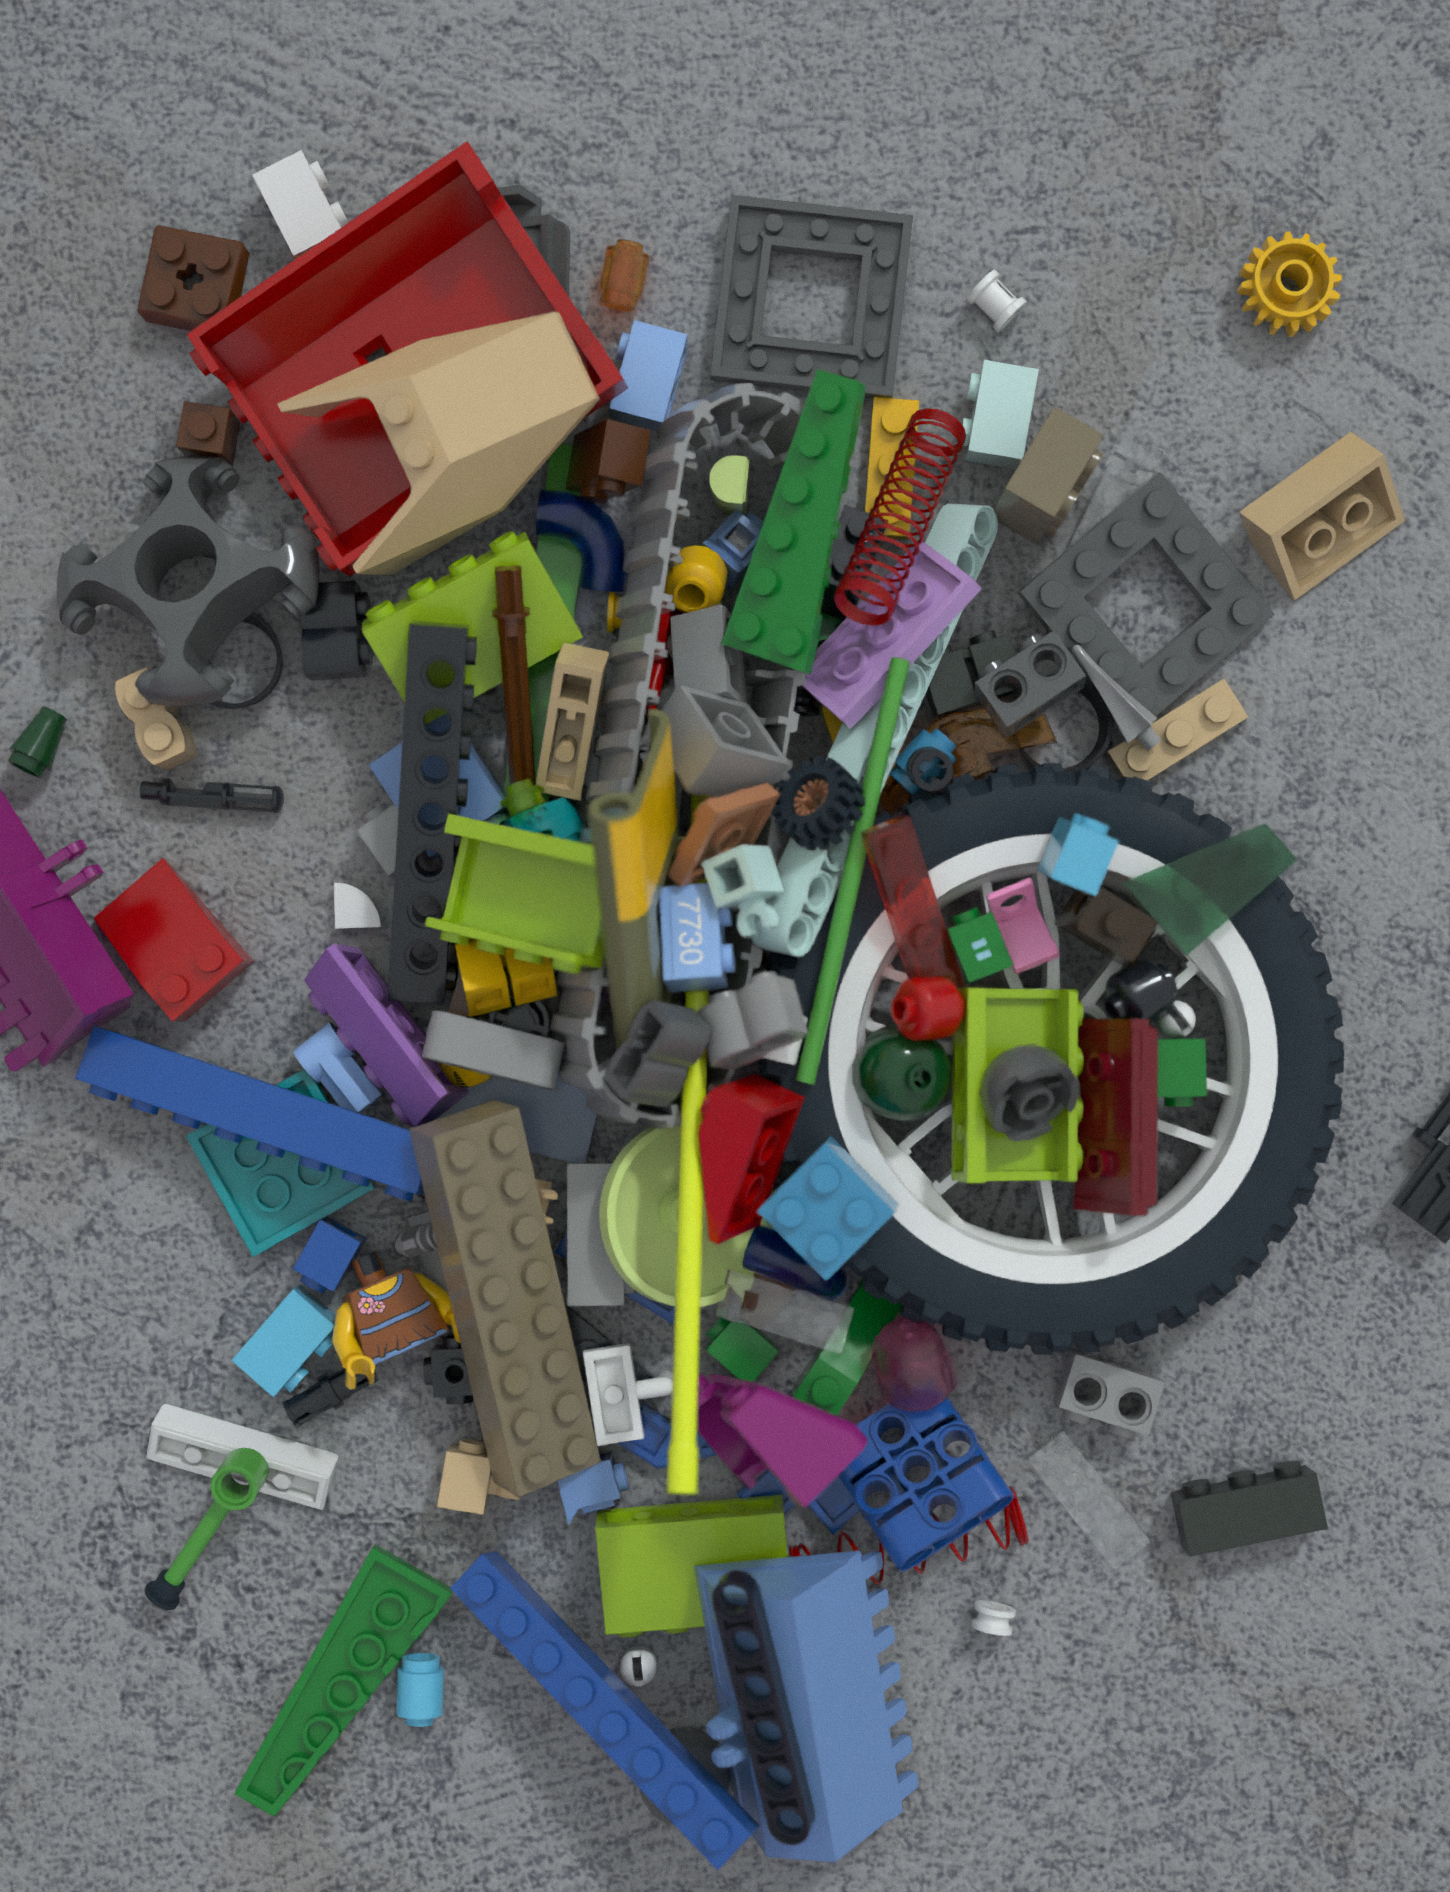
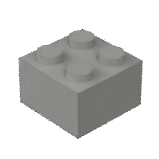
[648,685,790,798]

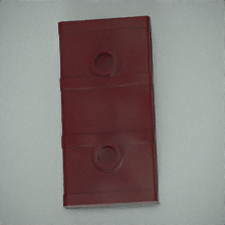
[1073,1019,1158,1216]

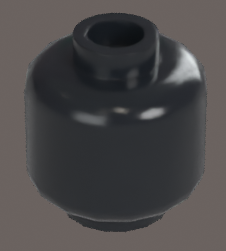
[1103,960,1178,1025]

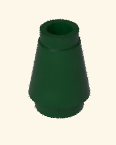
[8,706,67,778]

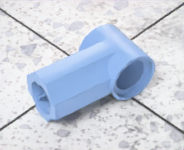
[293,1022,383,1113]

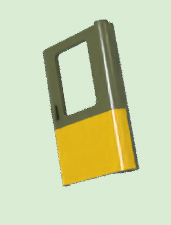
[589,709,686,1050]

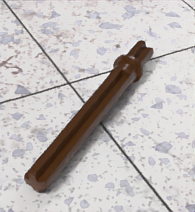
[492,565,537,814]

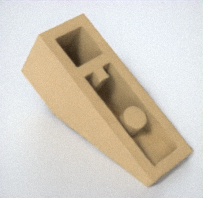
[535,643,610,800]

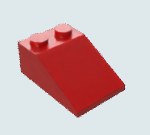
[94,858,254,1022]
[698,1074,805,1245]

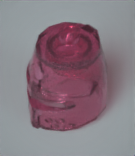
[871,1317,957,1411]

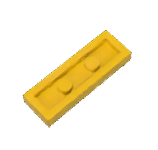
[864,397,919,540]

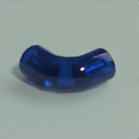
[536,489,626,592]
[742,1224,848,1302]

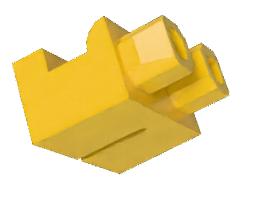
[455,937,557,1017]

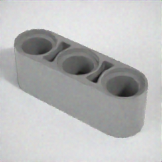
[421,1011,565,1090]

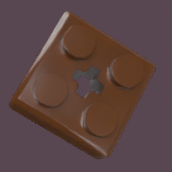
[137,225,250,331]

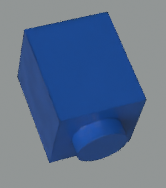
[293,1216,367,1293]

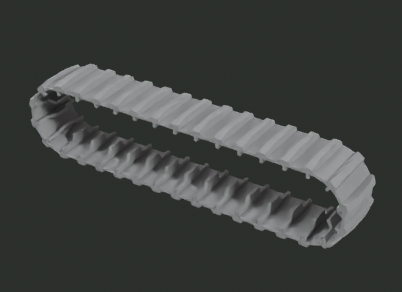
[549,383,806,1129]

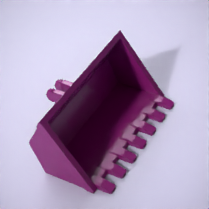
[0,789,134,1072]

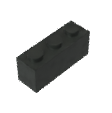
[1170,1461,1328,1557]

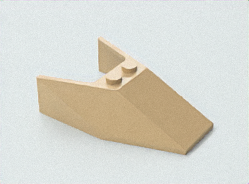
[278,312,599,575]

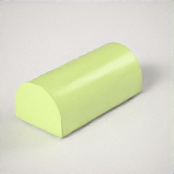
[709,455,750,515]

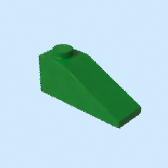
[792,1278,901,1415]

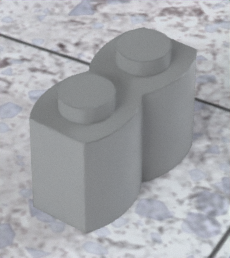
[697,972,808,1070]

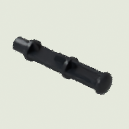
[140,778,284,813]

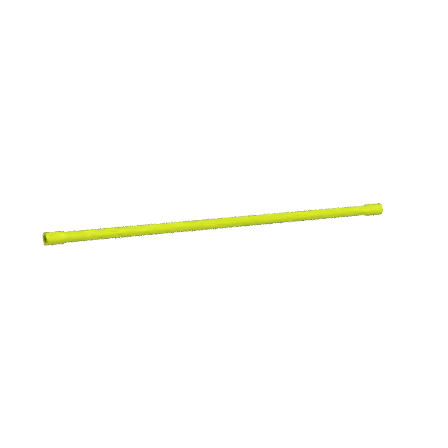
[667,602,722,1494]

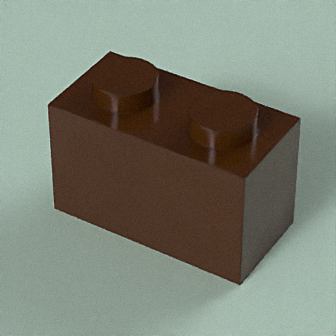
[566,419,651,504]

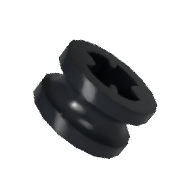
[793,688,820,717]
[907,746,953,791]

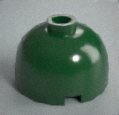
[852,1025,950,1121]

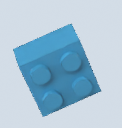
[757,1135,899,1281]

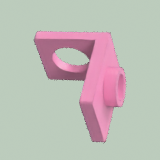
[986,878,1059,974]

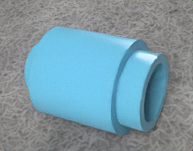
[396,1653,444,1727]

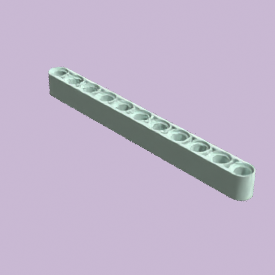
[752,504,998,957]

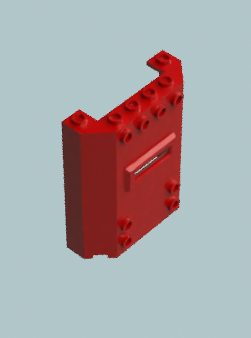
[186,141,628,577]

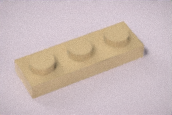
[1105,679,1249,781]

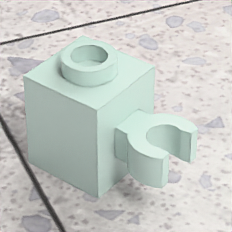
[701,845,784,937]

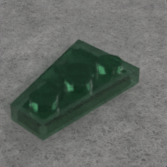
[1122,823,1298,955]

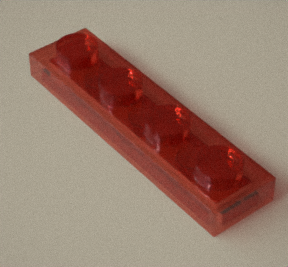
[861,815,965,988]

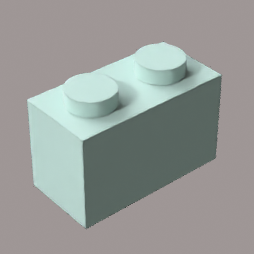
[962,360,1039,470]

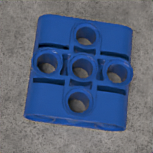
[838,1379,1014,1572]

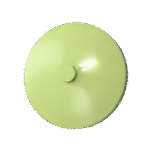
[599,1126,774,1307]

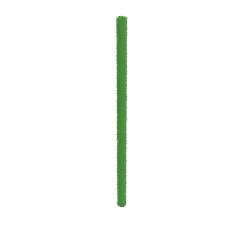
[796,657,910,1084]

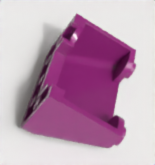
[697,1373,868,1508]

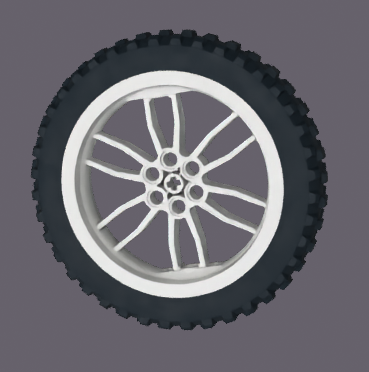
[754,763,1344,1355]

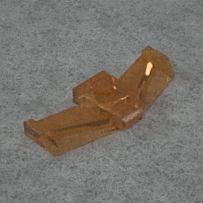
[879,708,1057,814]

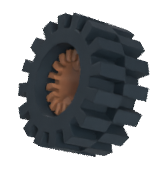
[771,756,865,851]

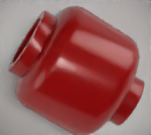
[890,976,965,1041]

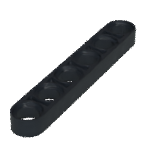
[712,1570,815,1845]

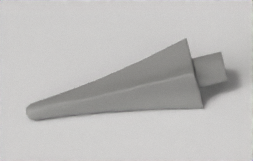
[1071,645,1162,751]

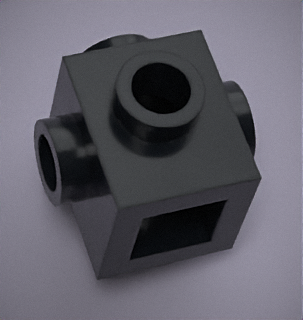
[424,1335,474,1404]

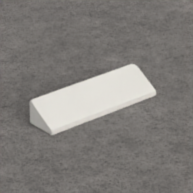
[146,1404,338,1510]

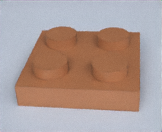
[667,783,780,887]

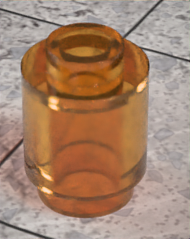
[597,239,651,312]

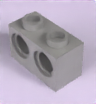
[1053,1348,1165,1439]

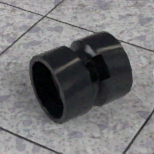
[489,994,552,1038]

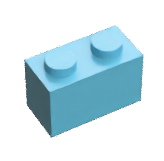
[1037,813,1119,896]
[231,1285,336,1397]

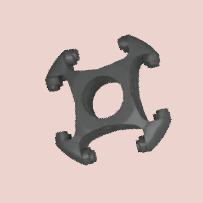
[57,456,320,707]

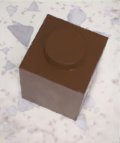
[176,401,240,466]

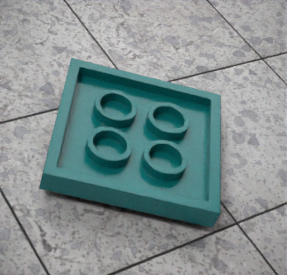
[186,1069,377,1257]

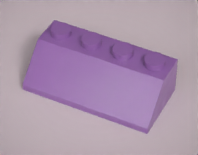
[304,943,469,1127]

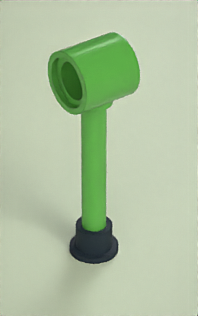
[144,1448,269,1610]

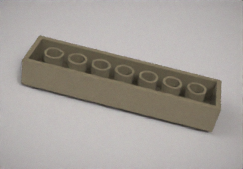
[409,1100,601,1498]

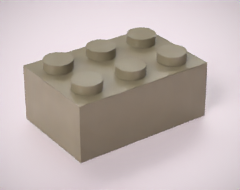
[994,406,1104,545]

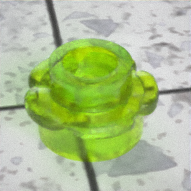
[500,779,545,817]

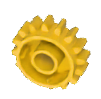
[1237,231,1342,337]

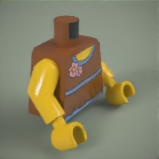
[332,1251,460,1390]

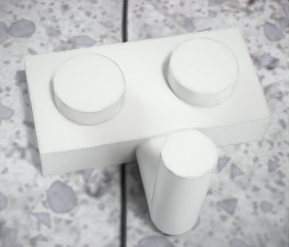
[583,1343,673,1446]

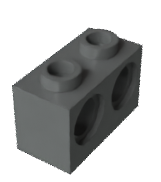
[975,630,1086,739]

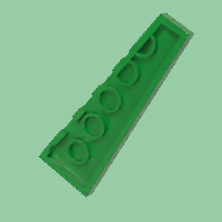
[721,369,866,675]
[234,1544,453,1817]

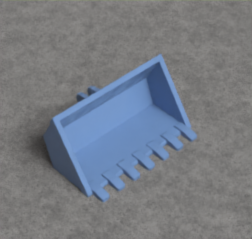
[694,1551,918,1862]

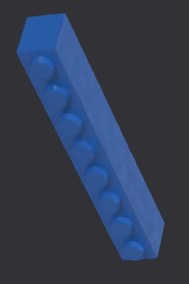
[75,1026,425,1202]
[450,1551,760,1870]

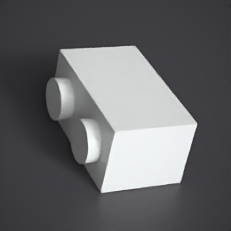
[252,150,349,259]

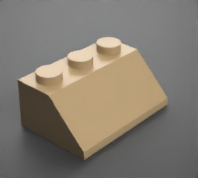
[1239,432,1405,600]

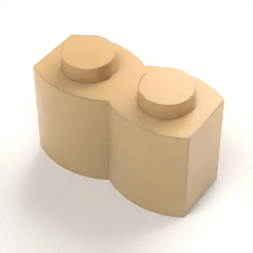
[115,667,197,771]

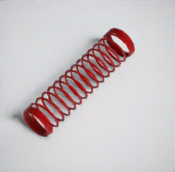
[834,408,967,626]

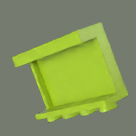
[362,531,583,724]
[425,814,605,974]
[952,988,1083,1183]
[595,1495,788,1638]

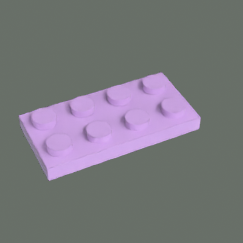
[801,542,982,729]

